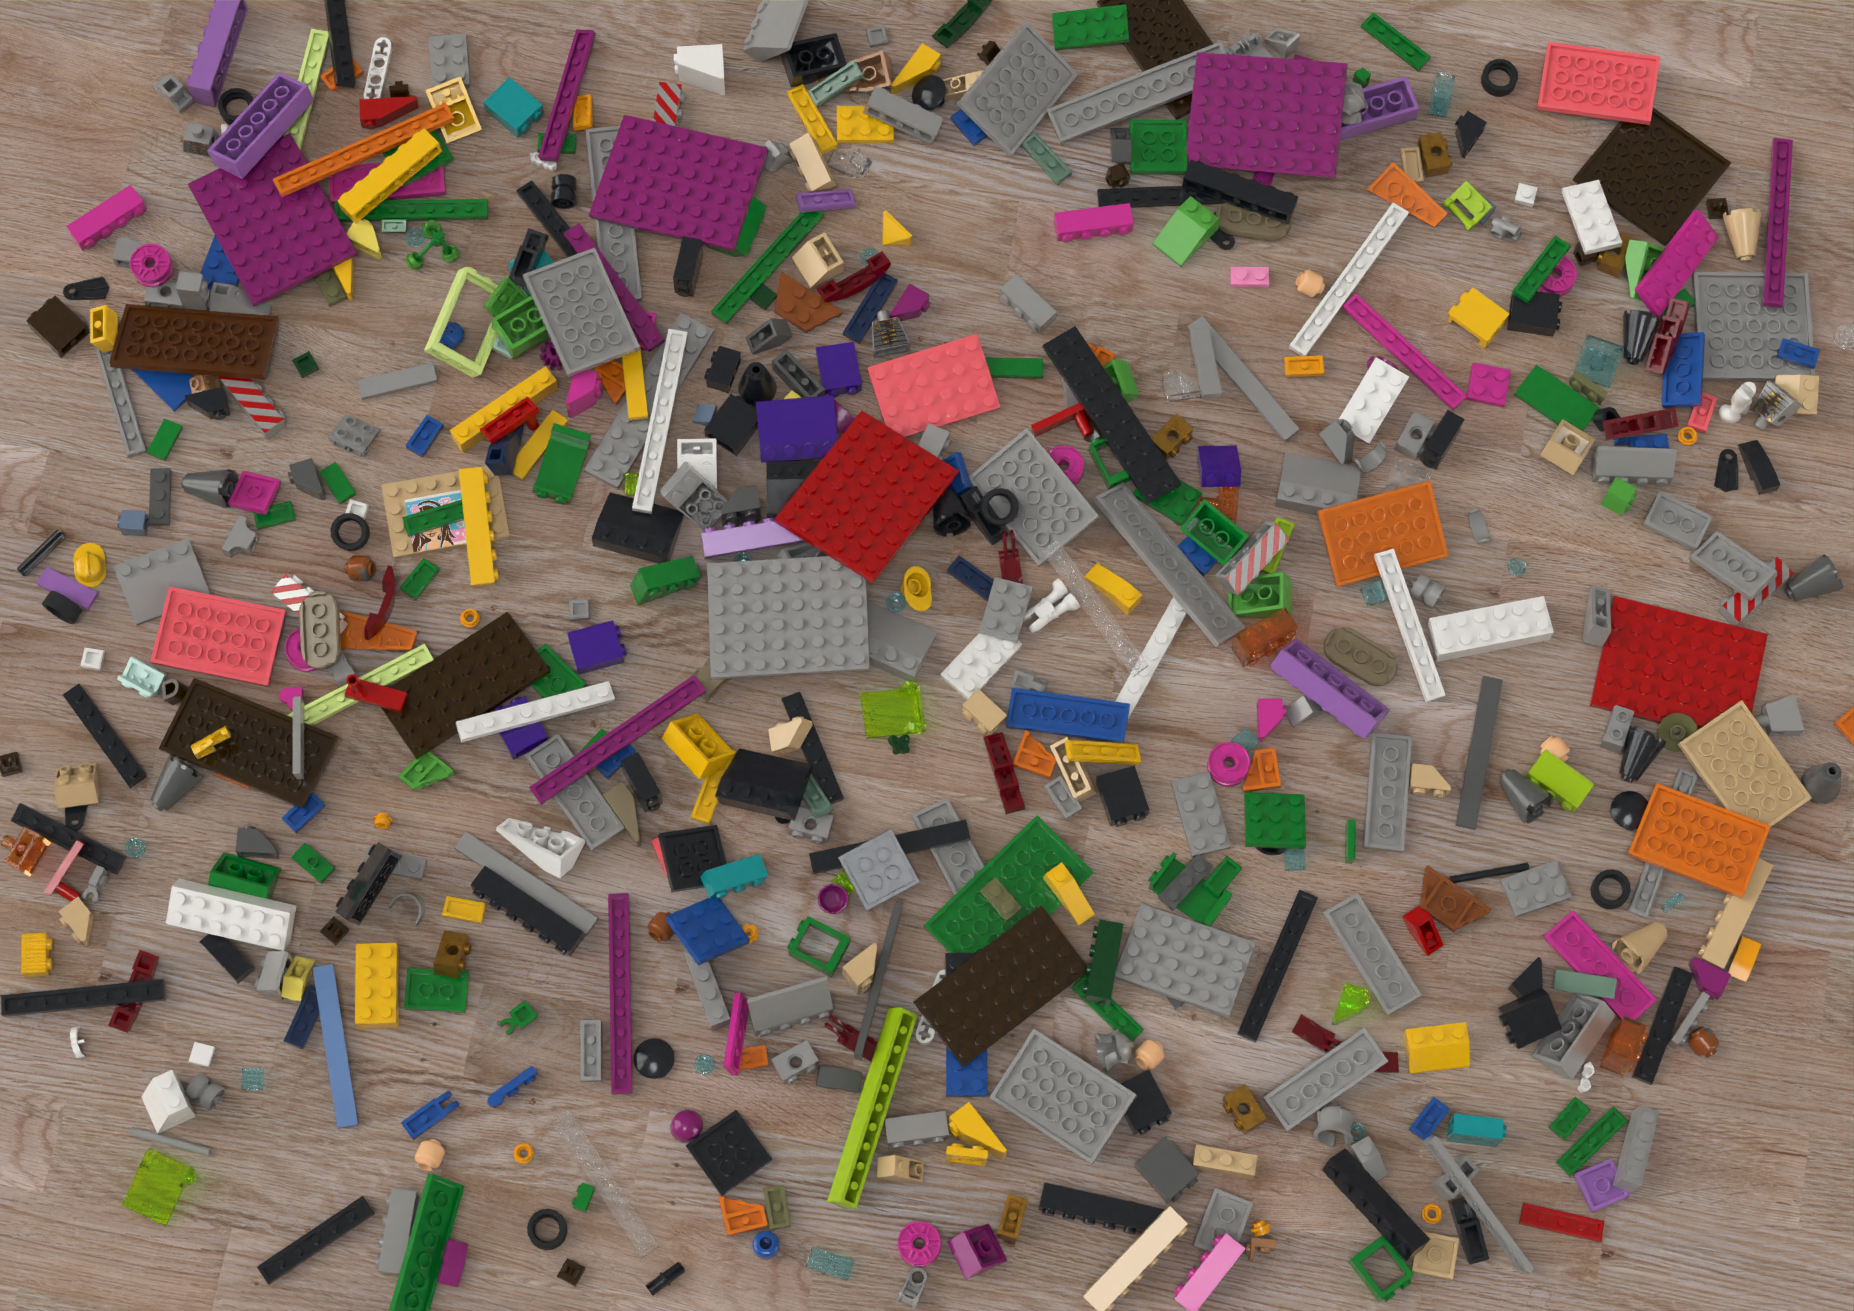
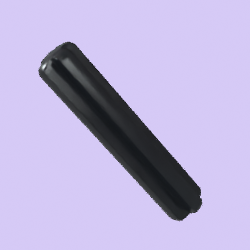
[17,529,65,576]

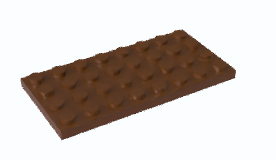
[109,304,279,380]

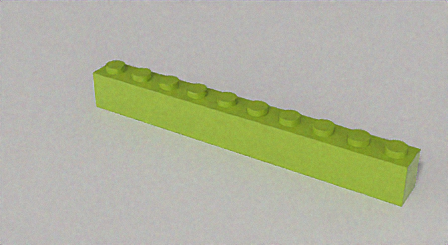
[827,1007,918,1209]

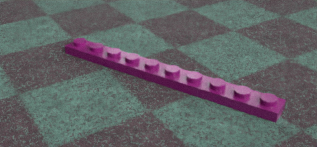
[1762,138,1793,308]
[529,675,706,805]
[608,893,632,1095]

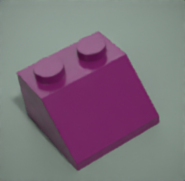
[947,1223,1007,1279]

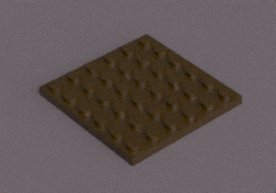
[1573,108,1731,246]

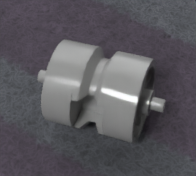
[1410,573,1446,609]
[185,1072,225,1111]

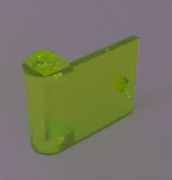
[860,680,926,739]
[122,1148,197,1226]

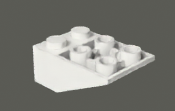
[677,439,717,489]

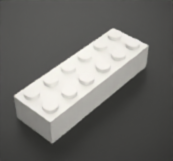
[1426,596,1554,662]
[166,879,296,951]

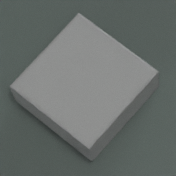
[866,25,888,48]
[569,599,590,621]

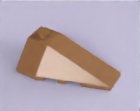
[815,50,894,92]

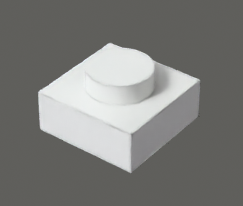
[1514,183,1538,207]

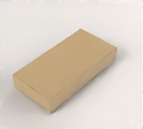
[1400,147,1424,184]

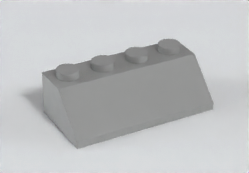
[1592,446,1677,487]
[1531,993,1616,1080]

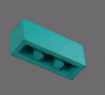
[700,854,769,899]

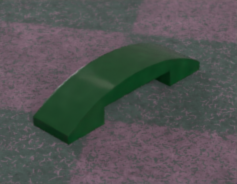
[932,0,992,48]

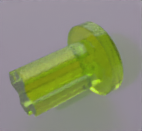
[623,473,639,496]
[831,870,855,894]

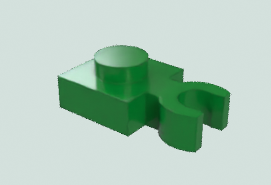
[499,1000,538,1035]

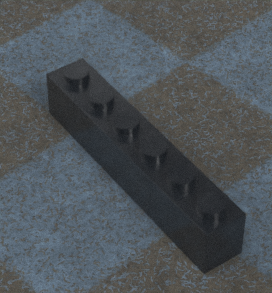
[1182,160,1299,224]
[471,866,585,956]
[1322,1148,1430,1262]
[1038,1182,1165,1235]

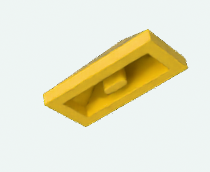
[882,210,912,246]

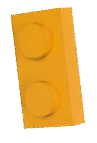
[1284,355,1324,378]

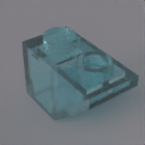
[1428,72,1455,118]

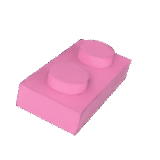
[1230,267,1269,288]

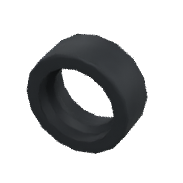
[1481,59,1518,97]
[218,88,253,125]
[980,488,1019,526]
[330,513,370,551]
[42,591,82,624]
[1590,869,1631,910]
[527,1209,567,1250]

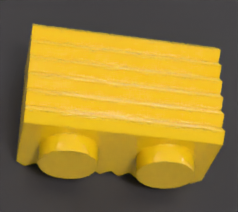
[89,305,118,353]
[21,932,53,978]

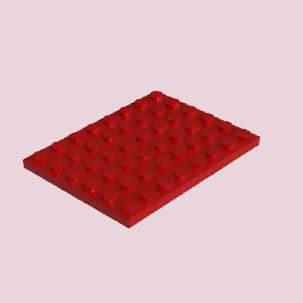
[774,411,959,583]
[1590,596,1768,730]

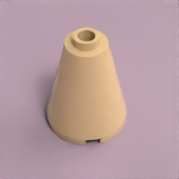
[1723,208,1761,262]
[1612,922,1667,974]

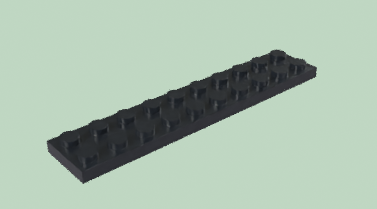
[1042,326,1181,505]

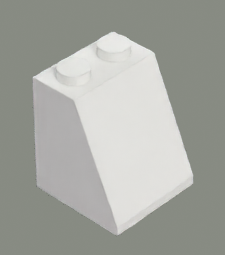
[674,44,725,95]
[142,1070,196,1134]

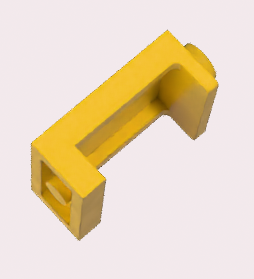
[1447,287,1510,349]

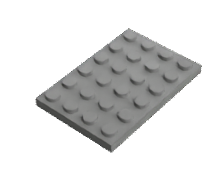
[957,22,1078,156]
[523,247,640,377]
[969,428,1100,567]
[1115,904,1256,1018]
[989,1028,1137,1165]

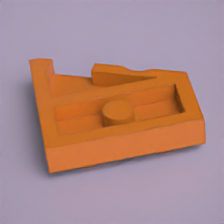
[594,360,626,406]
[1013,730,1056,779]
[1243,748,1281,793]
[718,1196,768,1237]

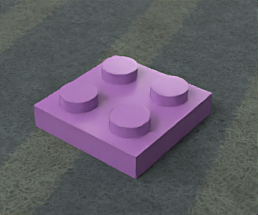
[1573,1158,1629,1213]

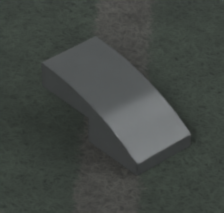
[816,1066,862,1093]

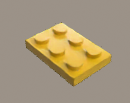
[837,106,894,143]

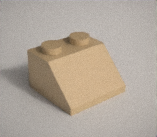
[1775,375,1819,416]
[1540,419,1595,475]
[842,943,877,995]

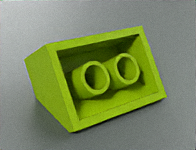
[1526,749,1595,813]

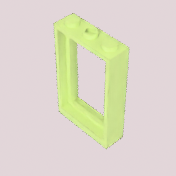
[424,267,498,378]

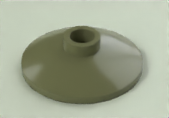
[1657,713,1698,752]

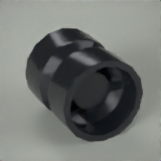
[551,174,576,209]

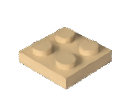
[1411,1231,1459,1280]

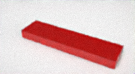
[1519,1203,1605,1242]

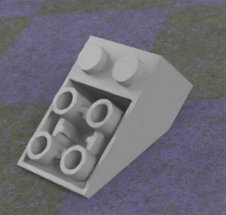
[659,461,728,531]

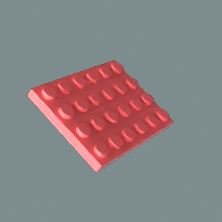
[1537,42,1660,125]
[867,334,1000,437]
[150,586,286,687]

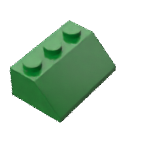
[707,196,767,257]
[1179,499,1250,566]
[208,852,281,900]

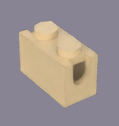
[961,689,1007,735]

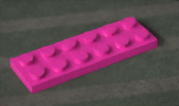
[329,162,446,205]
[1634,210,1719,317]
[1543,910,1658,1027]

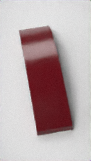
[816,251,891,302]
[364,565,395,640]
[108,950,159,1033]

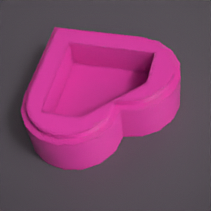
[279,687,303,711]

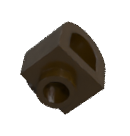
[1105,163,1131,188]
[1573,242,1599,266]
[161,679,188,705]

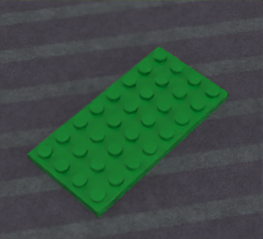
[923,815,1094,953]

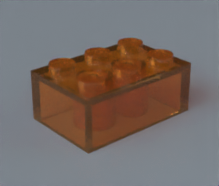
[1231,608,1298,667]
[1599,1016,1648,1076]

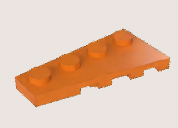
[1367,162,1448,228]
[340,610,418,651]

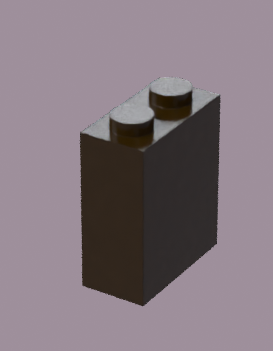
[26,295,90,358]

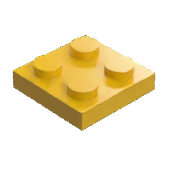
[945,1143,988,1166]

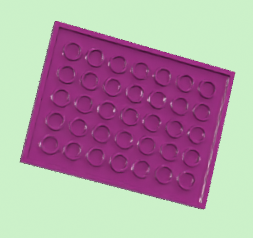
[1186,52,1348,178]
[589,115,768,252]
[188,133,357,307]

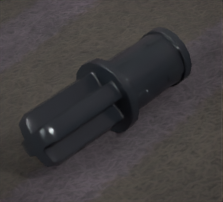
[645,1262,685,1296]

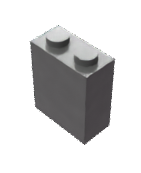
[1134,1137,1199,1204]

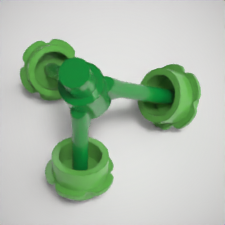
[406,220,459,270]

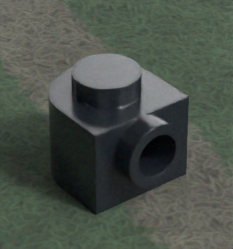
[1593,407,1621,432]

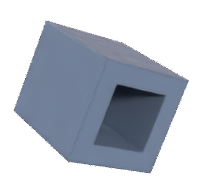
[117,510,149,536]

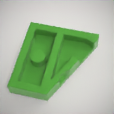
[483,277,528,317]
[398,751,455,791]

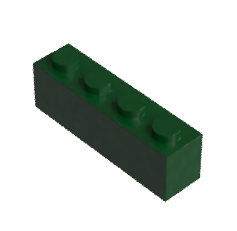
[1083,920,1123,1006]

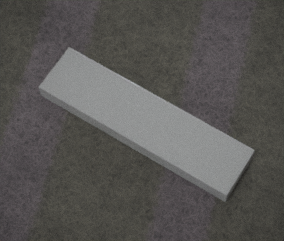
[1189,328,1222,398]
[357,362,438,400]
[293,696,304,779]

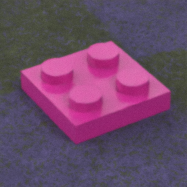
[1466,362,1511,408]
[228,471,281,515]

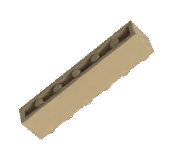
[1697,858,1774,970]
[1083,1205,1188,1311]

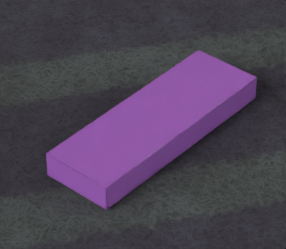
[796,189,856,213]
[36,567,99,611]

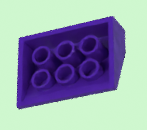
[756,395,838,463]

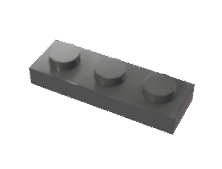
[149,468,171,526]
[1158,854,1213,912]

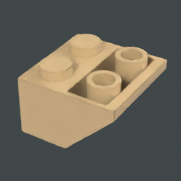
[792,232,844,289]
[53,763,100,809]

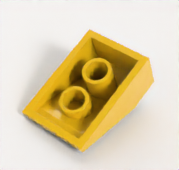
[948,1102,1007,1161]

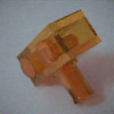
[1197,487,1239,524]
[1,827,51,877]

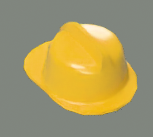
[73,543,106,587]
[900,566,932,611]

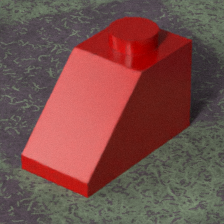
[1402,906,1444,956]

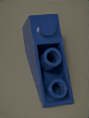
[485,424,524,476]

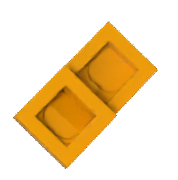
[1727,936,1761,982]

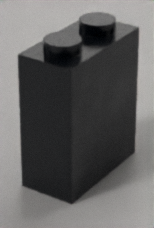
[673,236,703,297]
[1507,291,1562,337]
[704,394,758,457]
[1420,410,1465,470]
[620,752,663,813]
[1095,766,1149,827]
[1498,988,1562,1049]
[1121,1070,1172,1135]

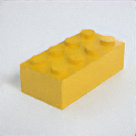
[355,943,399,1029]

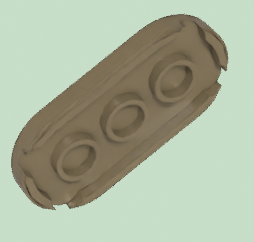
[1216,203,1292,240]
[299,591,341,670]
[1324,627,1398,687]

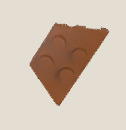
[775,272,843,333]
[1420,865,1492,932]

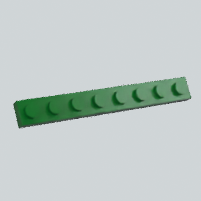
[335,199,488,222]
[711,211,824,325]

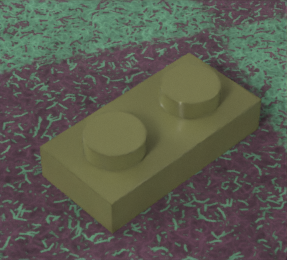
[314,268,347,307]
[1569,370,1608,405]
[980,877,1022,922]
[763,1185,791,1230]

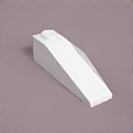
[496,818,585,878]

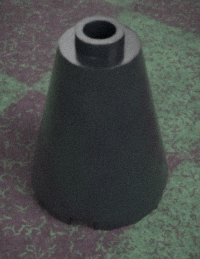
[1623,310,1662,365]
[738,362,777,406]
[933,484,972,537]
[1619,726,1666,783]

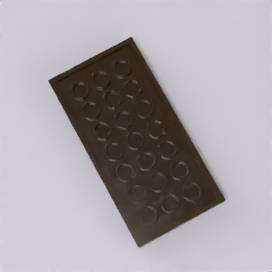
[1096,0,1213,120]
[380,612,551,760]
[159,678,339,809]
[913,905,1087,1067]

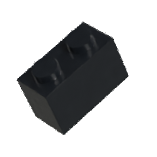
[704,346,741,393]

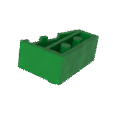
[630,556,701,606]

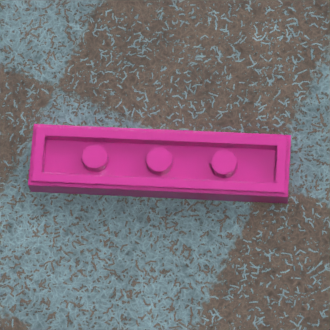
[723,993,748,1076]

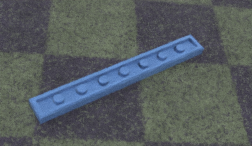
[312,964,358,1129]

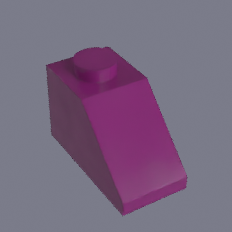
[890,284,931,322]
[1688,956,1731,1000]

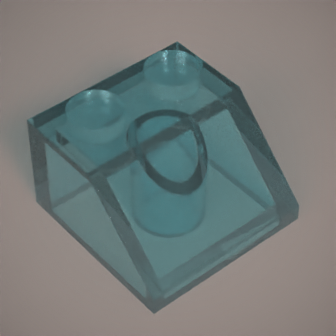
[1573,334,1624,388]

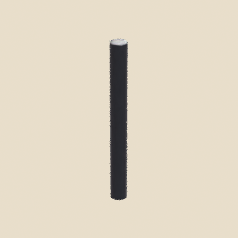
[1449,862,1529,883]

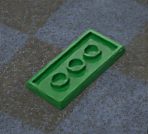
[1514,364,1600,431]

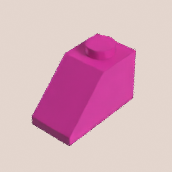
[1257,699,1286,742]

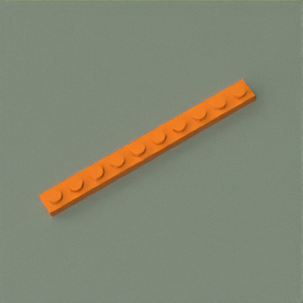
[273,103,455,197]

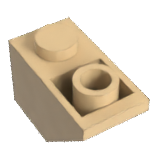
[768,717,813,755]
[1408,763,1451,798]
[58,897,94,947]
[877,1155,924,1183]

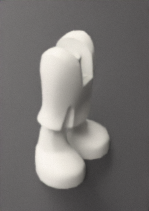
[1718,382,1756,423]
[1023,578,1080,633]

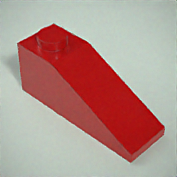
[359,96,418,129]

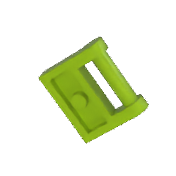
[1442,180,1494,232]

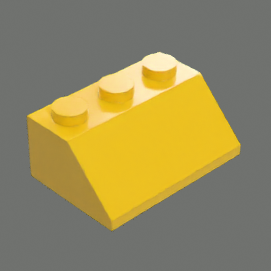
[661,713,735,779]
[1403,1022,1470,1074]

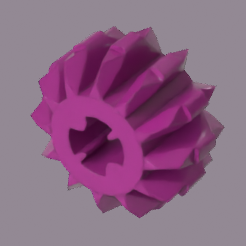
[540,341,562,371]

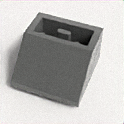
[721,486,761,527]

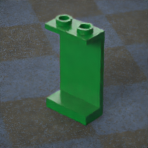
[532,423,591,505]
[1148,852,1233,927]

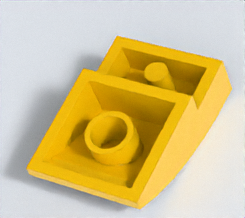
[425,76,482,143]

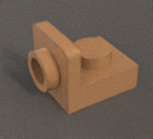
[189,374,222,394]
[1245,1237,1277,1261]

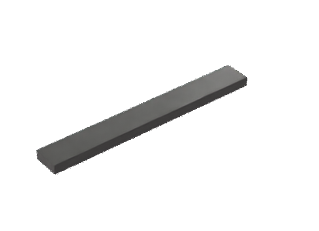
[1455,676,1503,830]
[854,902,903,1061]

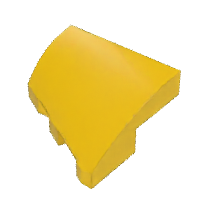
[191,725,231,759]

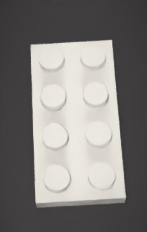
[1562,180,1622,255]
[1339,357,1410,444]
[940,633,1022,699]

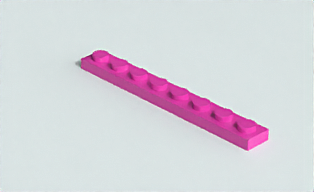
[1342,294,1467,411]

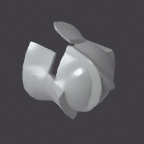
[1342,82,1368,124]
[1095,1029,1134,1072]
[1313,1104,1354,1147]

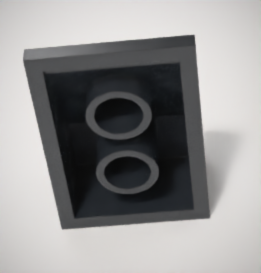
[780,33,847,88]

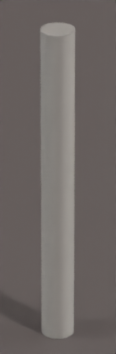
[129,1127,211,1156]

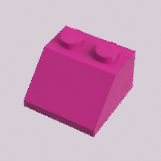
[566,370,603,418]

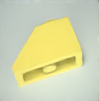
[346,219,382,260]
[281,956,315,1001]

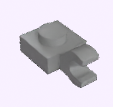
[1010,667,1048,692]
[83,865,108,904]

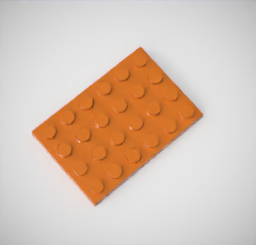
[1317,480,1449,587]
[1628,783,1771,899]

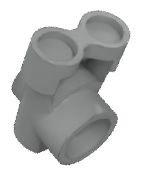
[1490,216,1522,241]

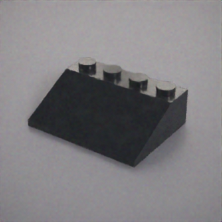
[766,461,820,519]
[592,492,684,564]
[715,748,813,821]
[335,842,402,926]

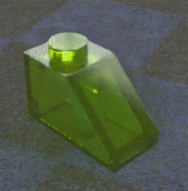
[1331,982,1371,1025]

